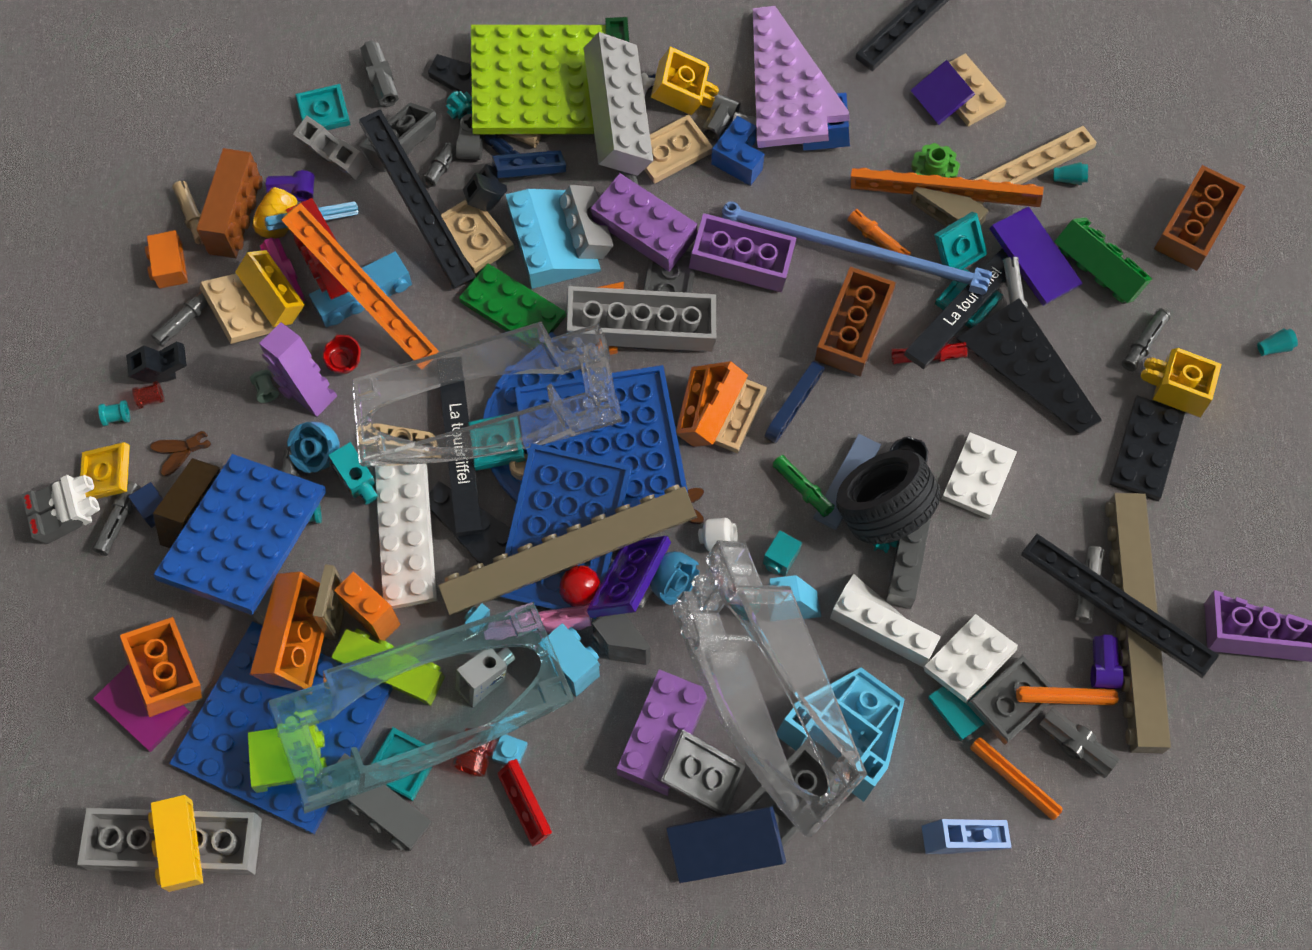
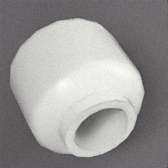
[698,518,738,552]

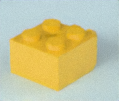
[651,46,719,116]
[1140,348,1222,418]

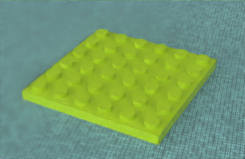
[471,25,606,134]

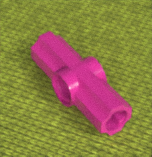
[260,238,305,302]

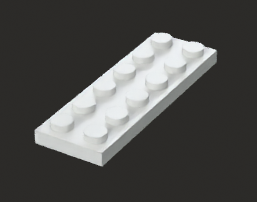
[375,454,437,609]

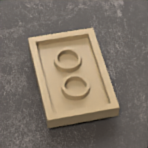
[929,53,1006,127]
[644,114,713,184]
[441,200,515,273]
[200,274,275,344]

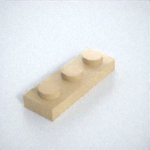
[715,379,767,454]

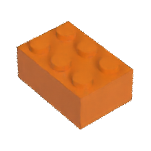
[120,617,202,717]

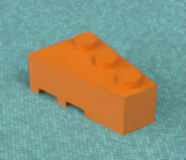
[676,361,748,447]

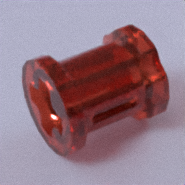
[132,381,165,409]

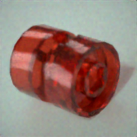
[451,728,498,777]

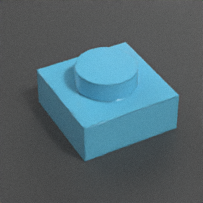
[464,603,490,635]
[492,733,528,765]

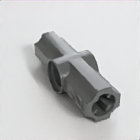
[360,40,399,107]
[1037,707,1120,778]

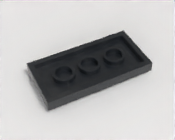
[1109,395,1185,502]

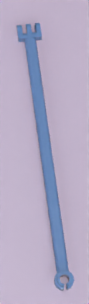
[722,202,992,295]

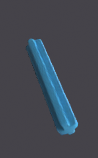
[265,201,358,231]

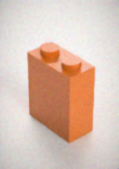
[334,571,401,641]

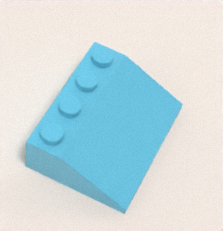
[506,189,601,289]

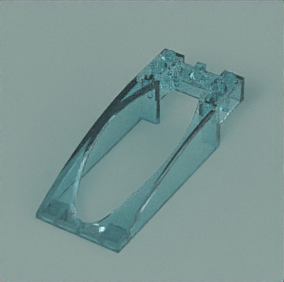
[269,602,574,814]

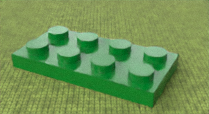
[459,263,566,348]

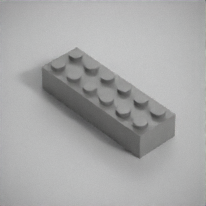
[584,32,653,176]
[565,286,716,352]
[77,808,262,875]

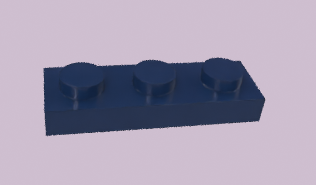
[492,150,566,178]

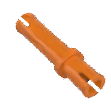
[847,209,911,256]

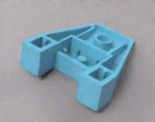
[775,667,905,802]

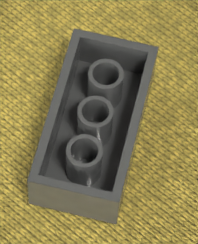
[735,742,845,848]

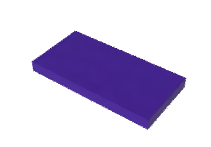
[989,206,1082,306]
[587,536,671,618]

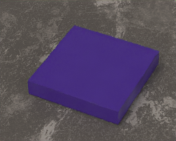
[911,60,975,125]

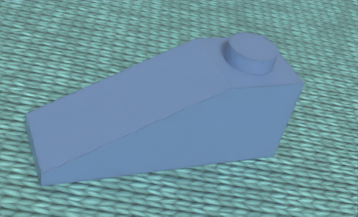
[921,819,1012,854]

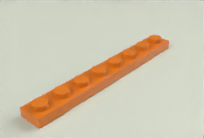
[851,168,1044,207]
[281,202,439,368]

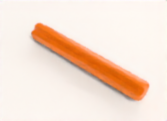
[1016,686,1119,705]
[970,737,1063,820]

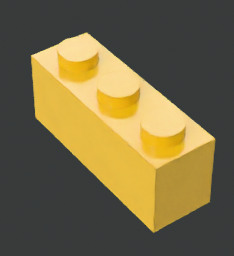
[235,250,305,327]
[148,795,203,892]

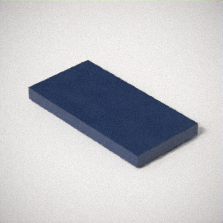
[666,806,786,883]

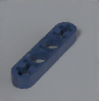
[765,361,825,443]

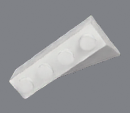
[830,574,941,668]

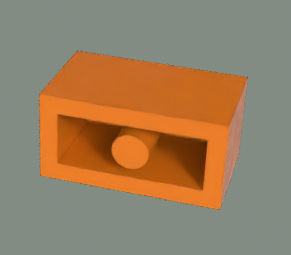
[145,230,188,289]

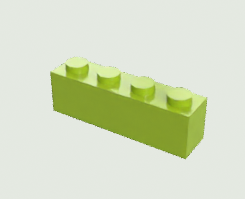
[331,629,445,706]

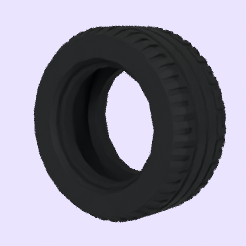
[836,450,941,545]

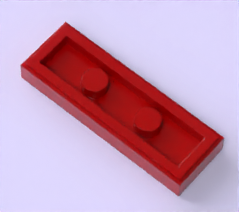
[497,759,552,847]

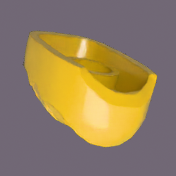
[253,187,297,239]

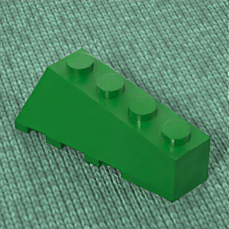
[1054,217,1152,303]

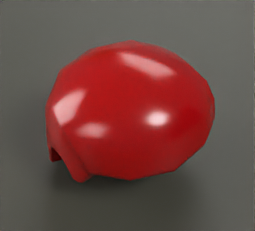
[323,335,361,374]
[559,565,600,607]

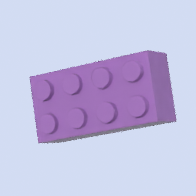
[591,173,698,272]
[689,213,796,293]
[617,669,709,796]

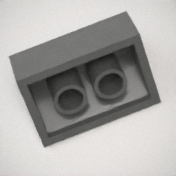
[359,102,437,172]

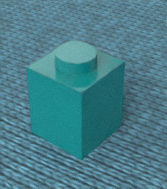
[763,531,802,576]

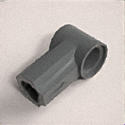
[702,94,741,141]

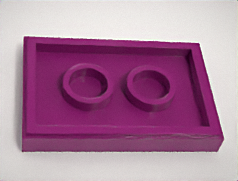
[93,664,190,752]

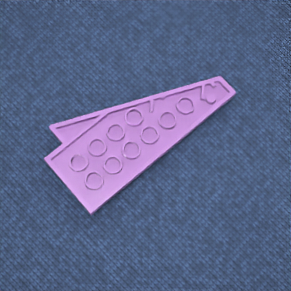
[753,6,850,148]

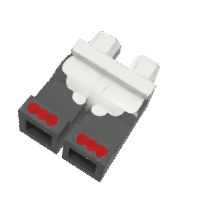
[22,475,100,544]

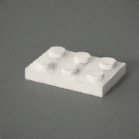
[941,432,1017,519]
[924,614,1018,703]

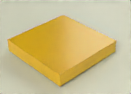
[80,442,130,499]

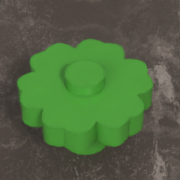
[911,143,960,178]

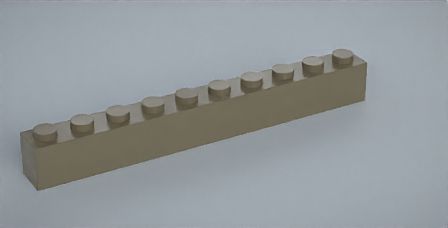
[438,484,697,615]
[1105,493,1171,754]

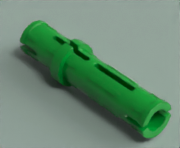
[772,455,835,517]

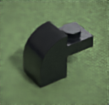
[463,164,507,211]
[126,341,187,383]

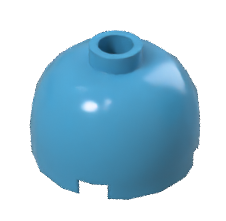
[287,422,340,473]
[650,551,700,605]

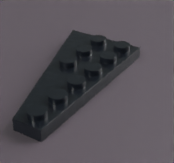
[956,298,1102,435]

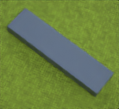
[813,434,881,530]

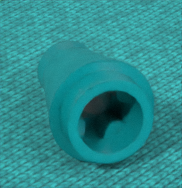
[1053,162,1088,185]
[1257,328,1298,356]

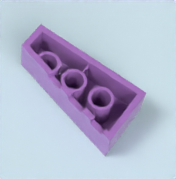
[259,322,337,417]
[1204,590,1312,662]

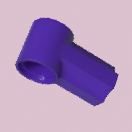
[266,170,315,202]
[1090,635,1123,689]

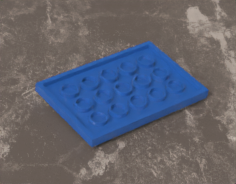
[500,443,633,619]
[153,454,326,615]

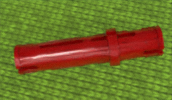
[891,342,967,365]

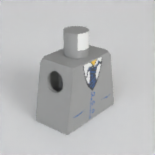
[455,647,515,708]

